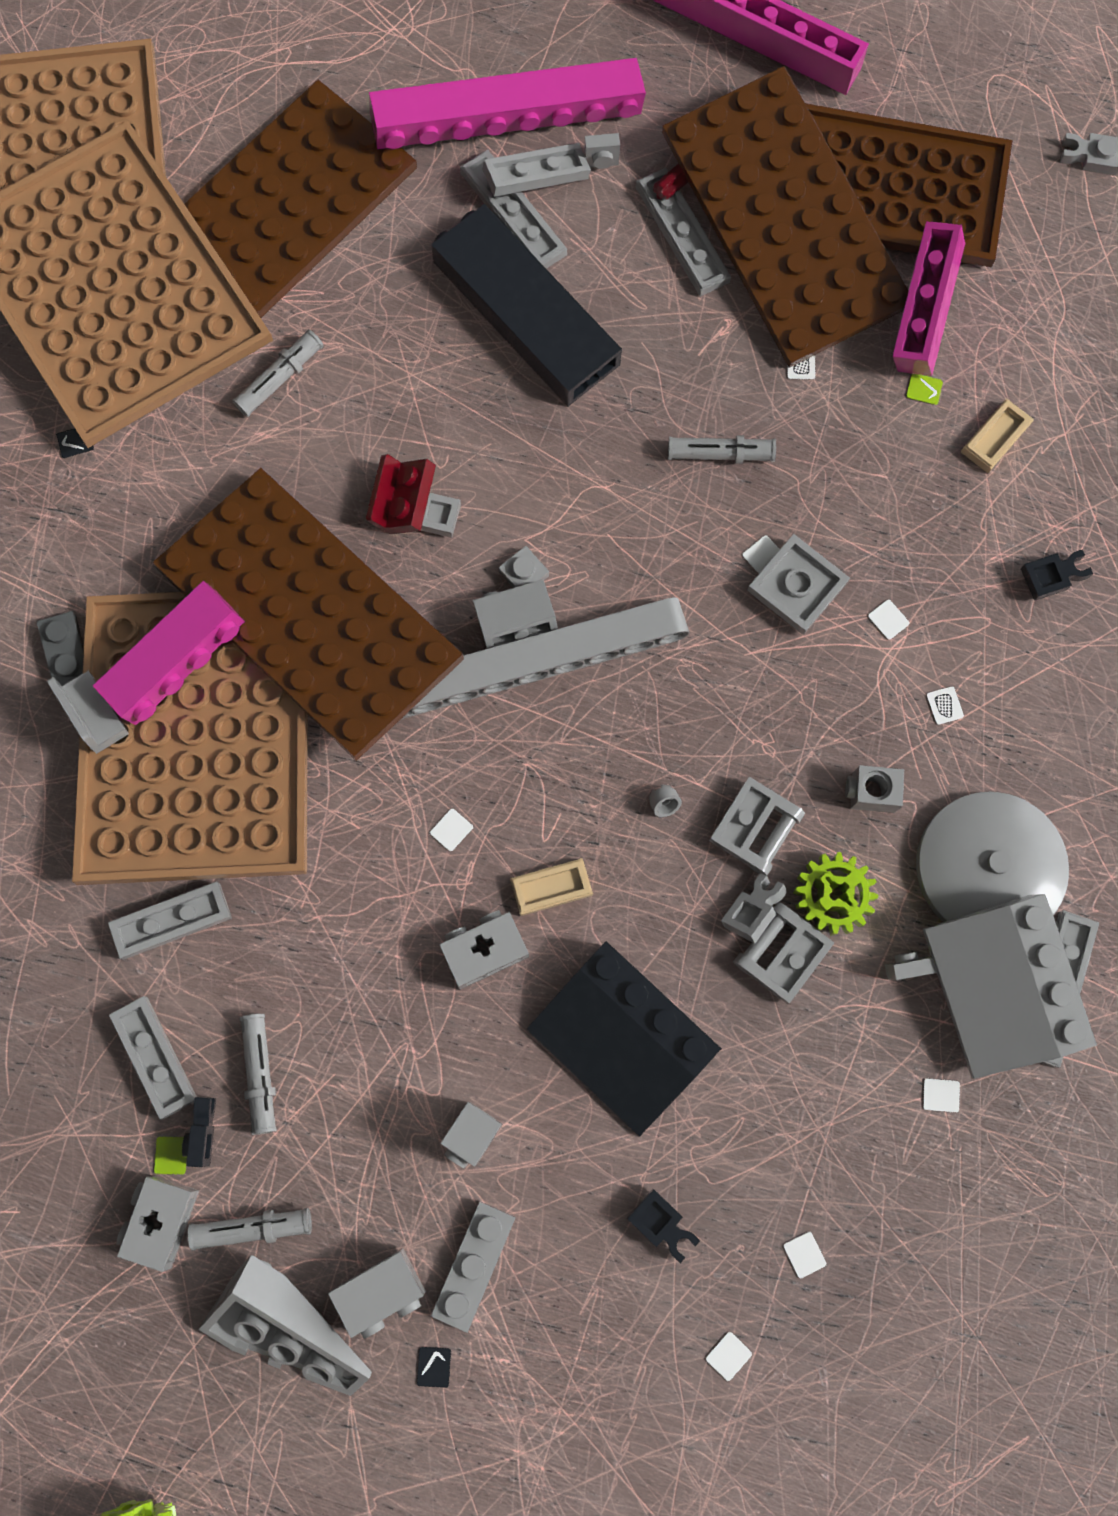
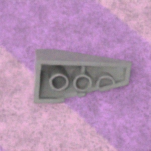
[199,1255,372,1396]

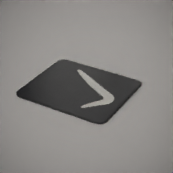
[56,428,94,458]
[417,1347,451,1388]

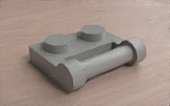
[709,777,805,876]
[733,902,834,1004]

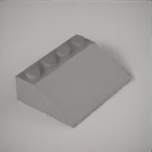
[923,894,1097,1079]

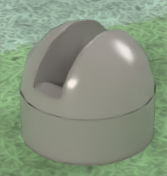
[649,784,682,817]

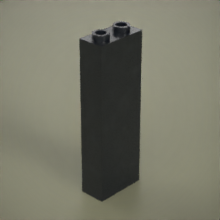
[431,204,622,407]

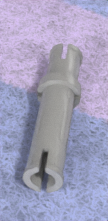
[232,329,324,417]
[668,435,776,464]
[240,1014,277,1135]
[188,1208,312,1251]

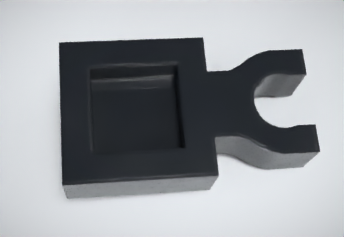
[1021,549,1093,601]
[182,1097,216,1167]
[627,1189,700,1264]

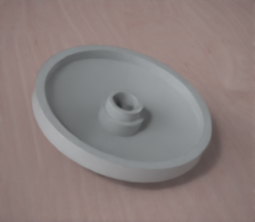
[916,792,1069,922]

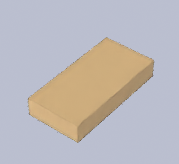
[961,398,1034,473]
[510,858,593,916]

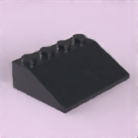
[527,941,722,1137]

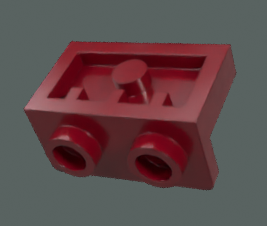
[366,454,436,534]

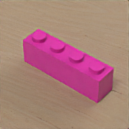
[893,221,965,376]
[93,580,245,725]

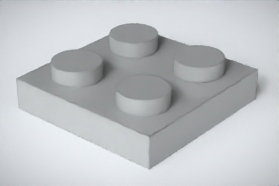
[747,534,850,635]

